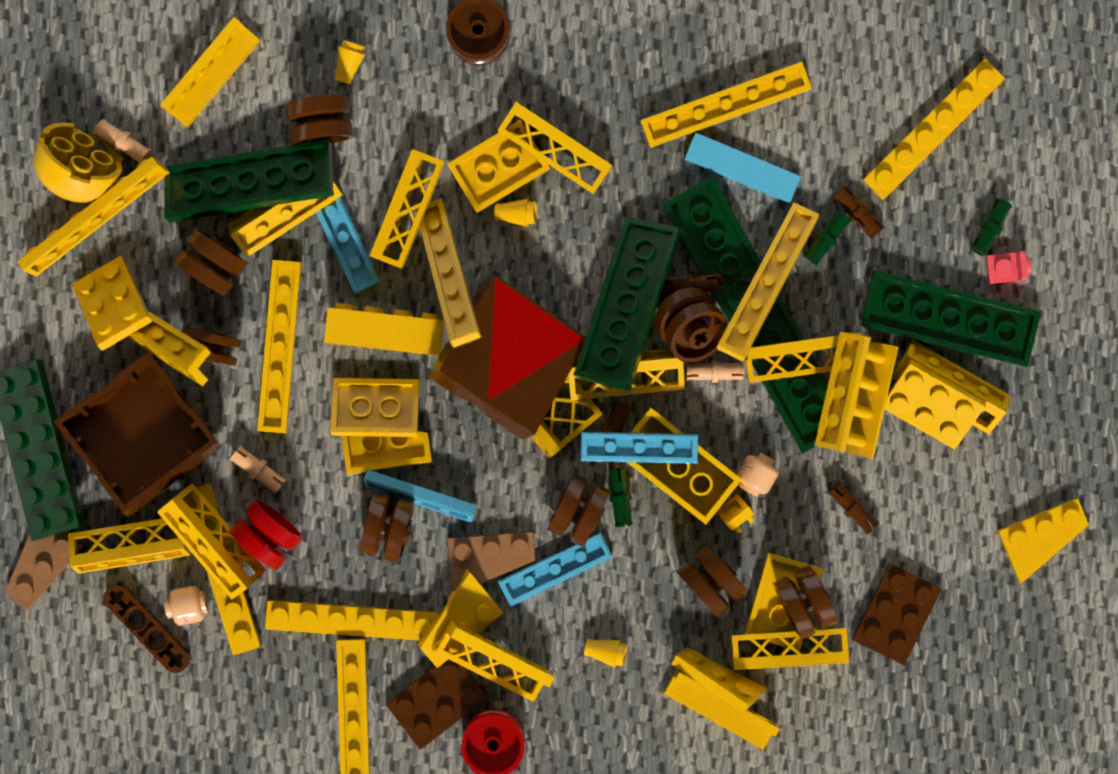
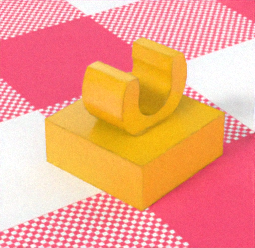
[716,493,754,533]

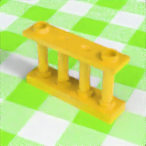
[815,332,899,459]

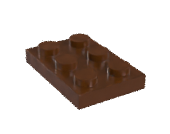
[852,563,942,665]
[385,659,489,750]

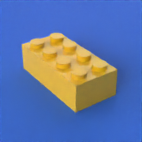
[324,303,446,356]
[627,407,742,525]

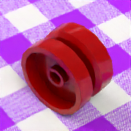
[229,499,304,570]
[461,708,525,774]

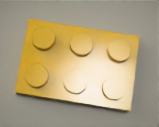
[447,120,550,214]
[72,256,153,351]
[885,359,986,450]
[330,378,420,437]
[744,552,824,651]

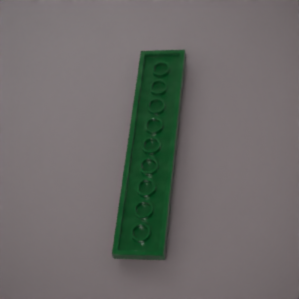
[662,176,853,454]

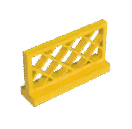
[531,376,603,458]

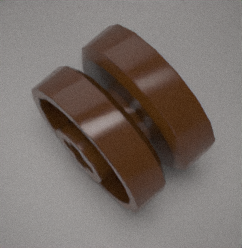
[446,0,510,66]
[285,95,354,145]
[172,227,248,296]
[654,287,728,362]
[547,473,610,547]
[359,492,415,563]
[676,544,748,618]
[773,565,838,640]

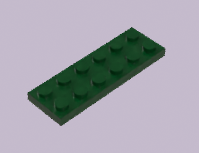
[165,139,334,223]
[574,216,681,392]
[859,270,1041,367]
[0,359,85,541]

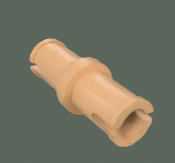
[94,119,152,163]
[685,360,744,383]
[229,445,286,494]

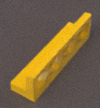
[160,17,261,128]
[497,102,613,194]
[370,149,445,269]
[227,181,342,258]
[126,311,211,386]
[745,332,862,383]
[892,339,1011,434]
[568,349,685,400]
[157,483,267,599]
[68,518,191,574]
[434,620,555,702]
[731,628,849,670]
[664,669,780,750]

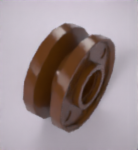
[181,326,242,366]

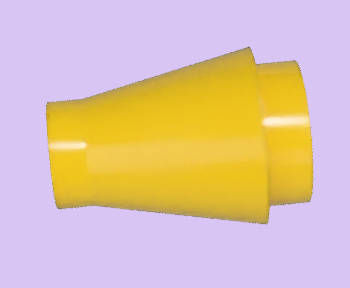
[334,40,366,84]
[494,198,538,227]
[584,639,628,668]

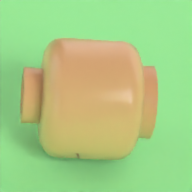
[736,452,779,497]
[164,586,209,626]

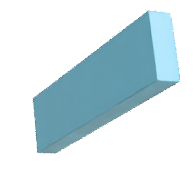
[684,133,801,204]
[316,197,381,295]
[581,432,698,464]
[364,469,477,522]
[498,531,613,607]

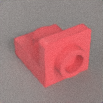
[985,251,1031,284]

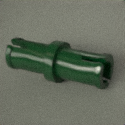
[970,198,1012,257]
[803,209,852,266]
[608,468,633,527]

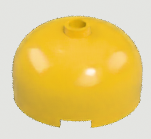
[33,123,123,203]

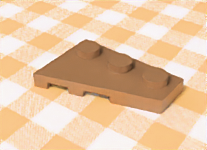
[5,531,85,611]
[448,532,535,591]

